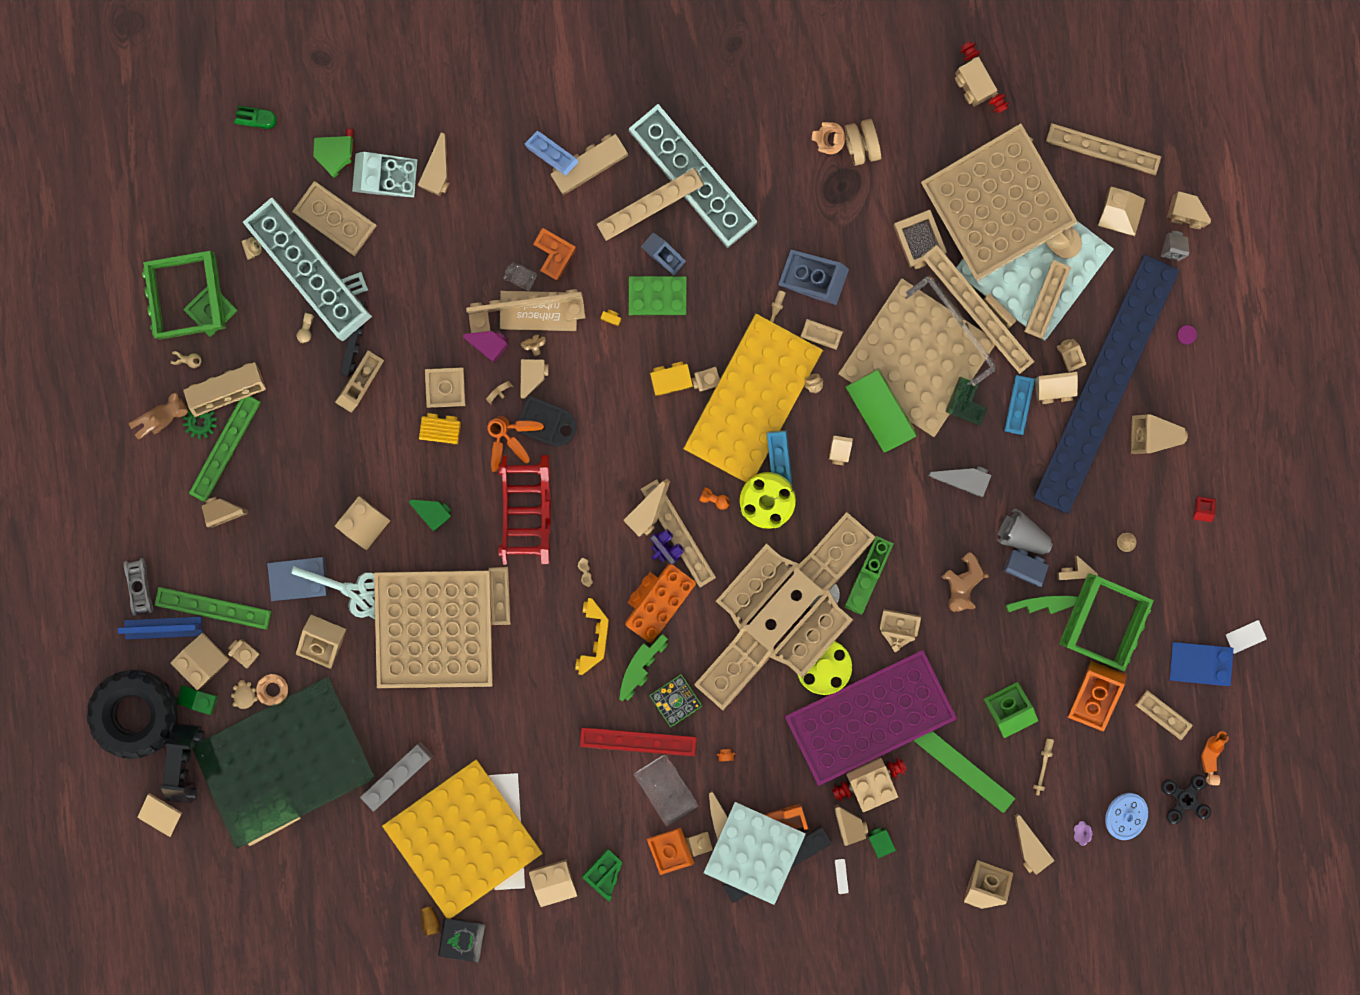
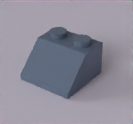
[1002,548,1049,587]

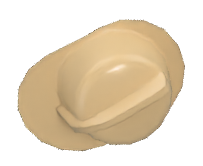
[1044,227,1082,259]

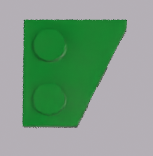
[582,848,622,902]

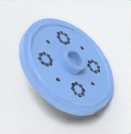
[1105,793,1148,840]

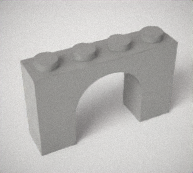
[360,742,434,812]

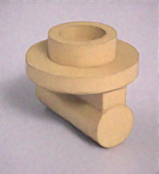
[241,237,262,260]

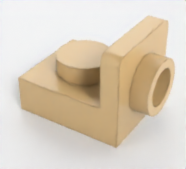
[1057,339,1086,372]
[691,367,720,392]
[228,639,260,669]

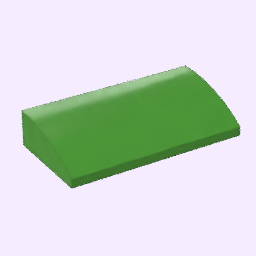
[846,368,917,452]

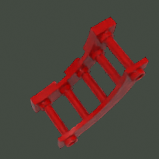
[499,455,551,564]

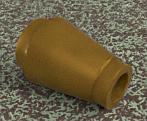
[421,906,441,936]

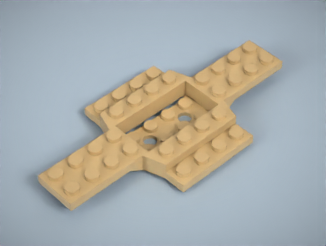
[694,512,876,711]

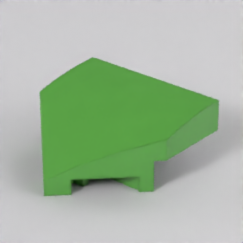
[314,136,353,178]

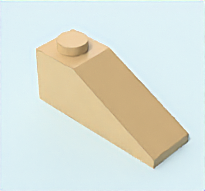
[418,133,449,196]
[335,351,384,412]
[624,479,670,537]
[1014,813,1054,875]

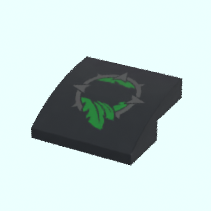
[438,918,485,962]

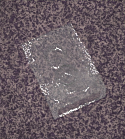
[633,754,698,827]

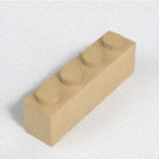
[550,134,628,196]
[183,362,266,417]

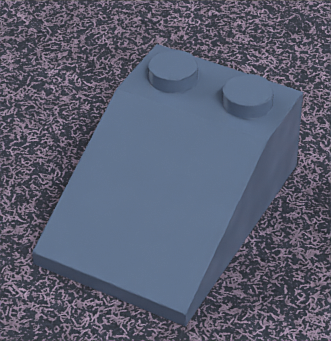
[778,250,849,305]
[267,557,329,601]

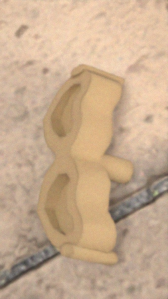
[486,381,514,405]
[578,558,593,587]

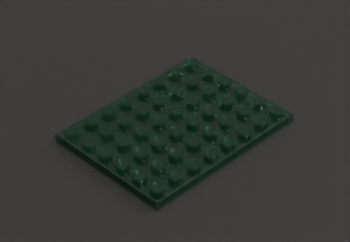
[192,677,375,849]

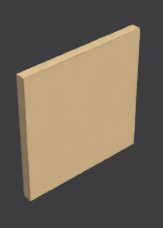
[137,793,182,837]

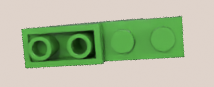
[844,536,894,615]
[619,634,668,701]

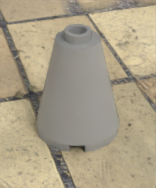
[997,508,1053,555]

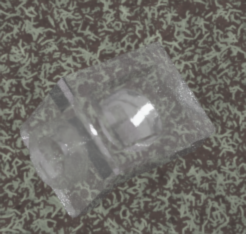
[504,262,538,291]

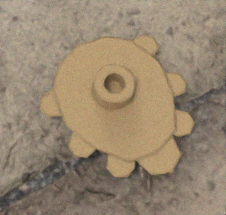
[231,680,258,709]

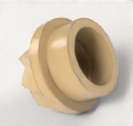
[804,374,823,393]
[1117,533,1136,552]

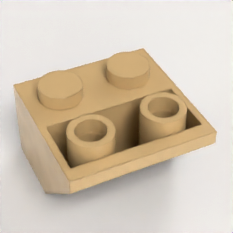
[1167,191,1211,229]

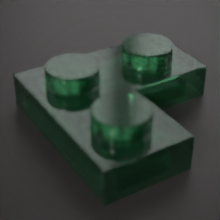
[945,377,987,426]

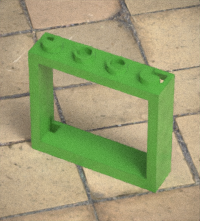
[142,251,226,340]
[1059,573,1154,672]

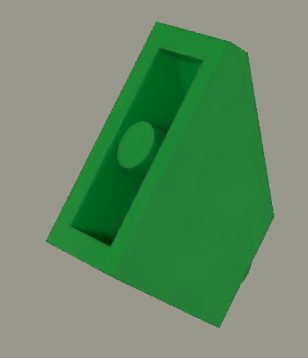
[409,500,452,531]
[177,685,219,715]

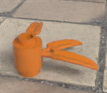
[487,416,544,472]

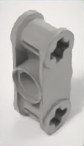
[124,558,153,616]

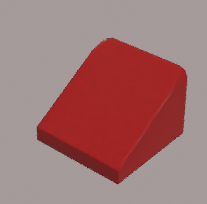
[1193,496,1216,522]

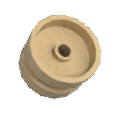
[844,118,881,166]

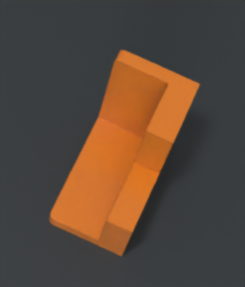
[533,228,577,282]
[763,804,808,830]

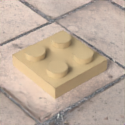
[425,368,466,408]

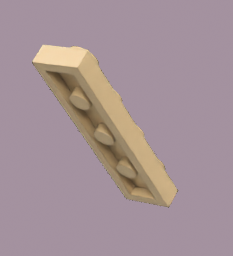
[1024,260,1071,339]

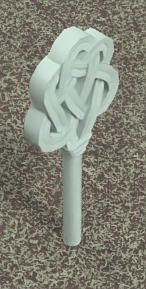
[291,566,375,619]

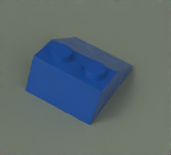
[1169,642,1234,686]

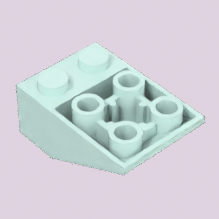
[352,152,417,198]

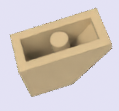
[521,359,549,399]
[828,436,853,466]

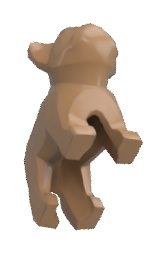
[129,393,188,440]
[941,552,989,612]

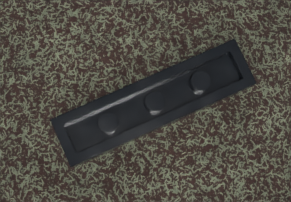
[341,300,368,377]

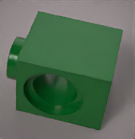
[868,827,896,859]

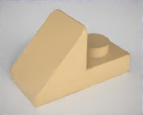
[1056,556,1098,580]

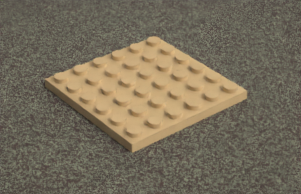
[921,124,1078,281]
[838,278,995,437]
[374,570,493,688]

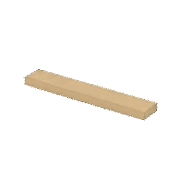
[1046,123,1162,175]
[641,479,716,587]

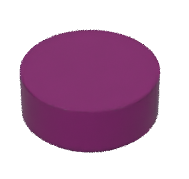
[1177,325,1197,345]

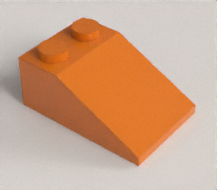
[1068,661,1127,732]

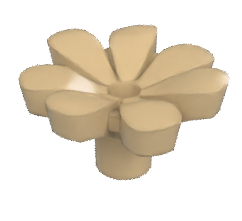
[521,335,546,356]

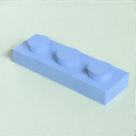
[525,130,578,176]

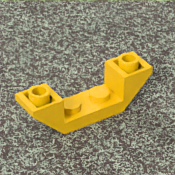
[575,598,609,675]

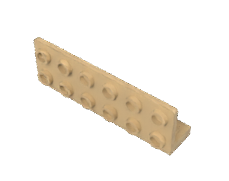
[466,289,586,333]

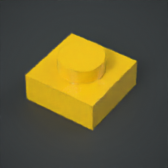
[600,310,621,326]

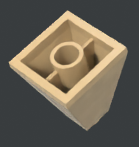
[1131,414,1188,454]

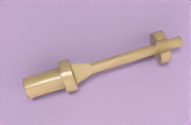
[770,290,786,322]
[1033,738,1054,796]

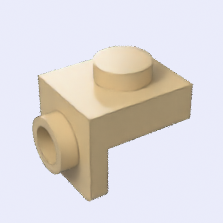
[685,832,713,857]

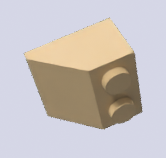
[1034,372,1078,404]
[335,496,391,550]
[296,615,346,669]
[171,633,230,690]
[529,859,577,907]

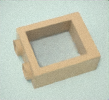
[893,210,947,269]

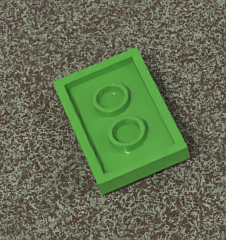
[629,276,686,315]

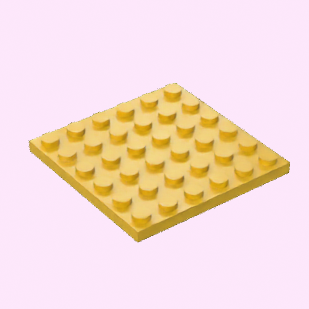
[382,759,543,919]

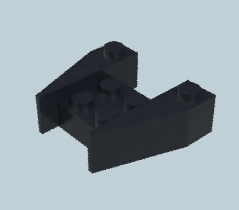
[161,723,204,804]

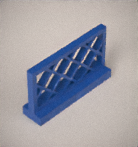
[118,617,203,639]

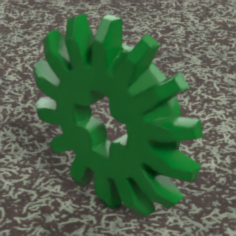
[183,410,217,439]

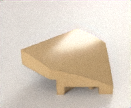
[880,609,921,652]

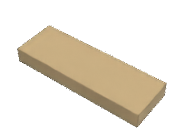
[489,567,511,625]
[1135,690,1193,740]

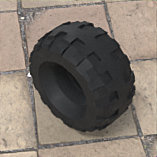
[86,670,178,759]

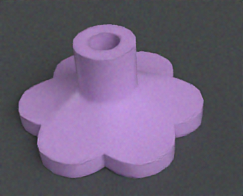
[1074,821,1093,846]

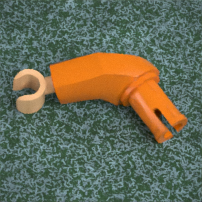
[1201,731,1229,785]

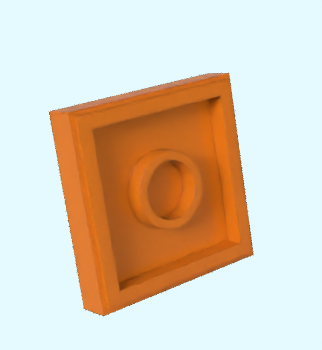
[647,827,694,875]

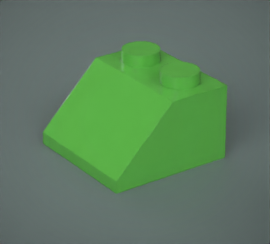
[984,682,1038,738]

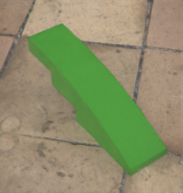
[1005,595,1078,614]

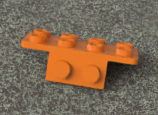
[625,564,696,643]

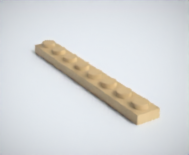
[922,245,1034,374]

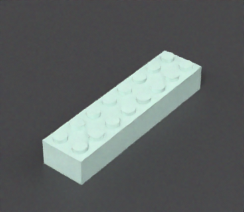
[629,104,757,248]
[243,198,372,341]

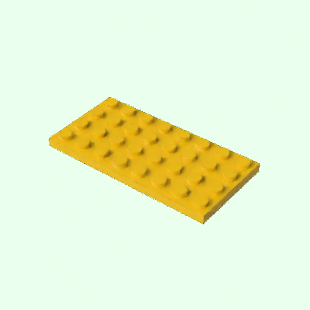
[683,314,823,482]

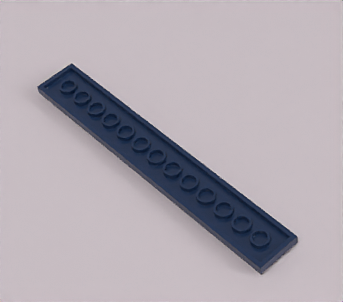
[1033,254,1180,514]

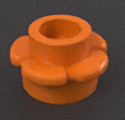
[717,749,736,762]

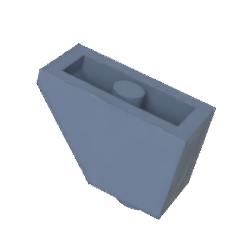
[641,232,686,275]

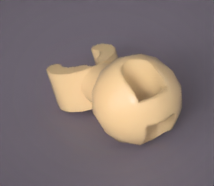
[296,313,314,343]
[171,351,202,368]

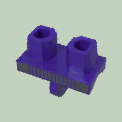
[650,529,685,565]

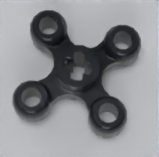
[1161,774,1211,824]

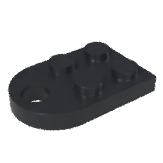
[514,395,576,447]

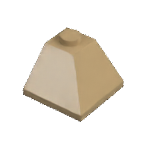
[1098,187,1145,236]
[202,497,248,527]
[834,804,868,846]
[964,860,1013,909]

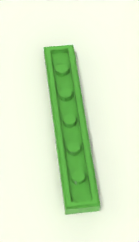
[189,396,261,503]
[155,587,272,630]
[913,731,1016,813]

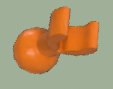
[699,487,730,510]

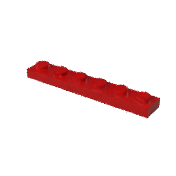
[580,727,696,756]

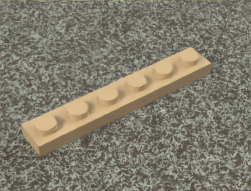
[597,168,705,241]

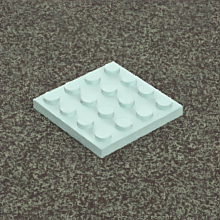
[704,802,806,905]

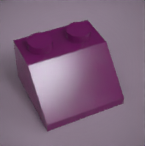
[463,331,509,363]

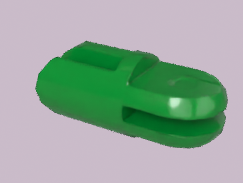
[234,105,277,129]

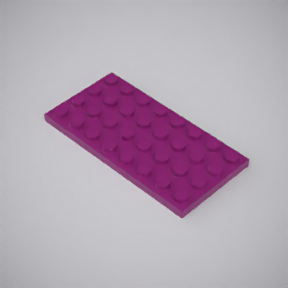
[785,650,957,786]

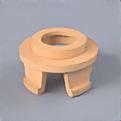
[812,122,845,154]
[256,674,288,706]

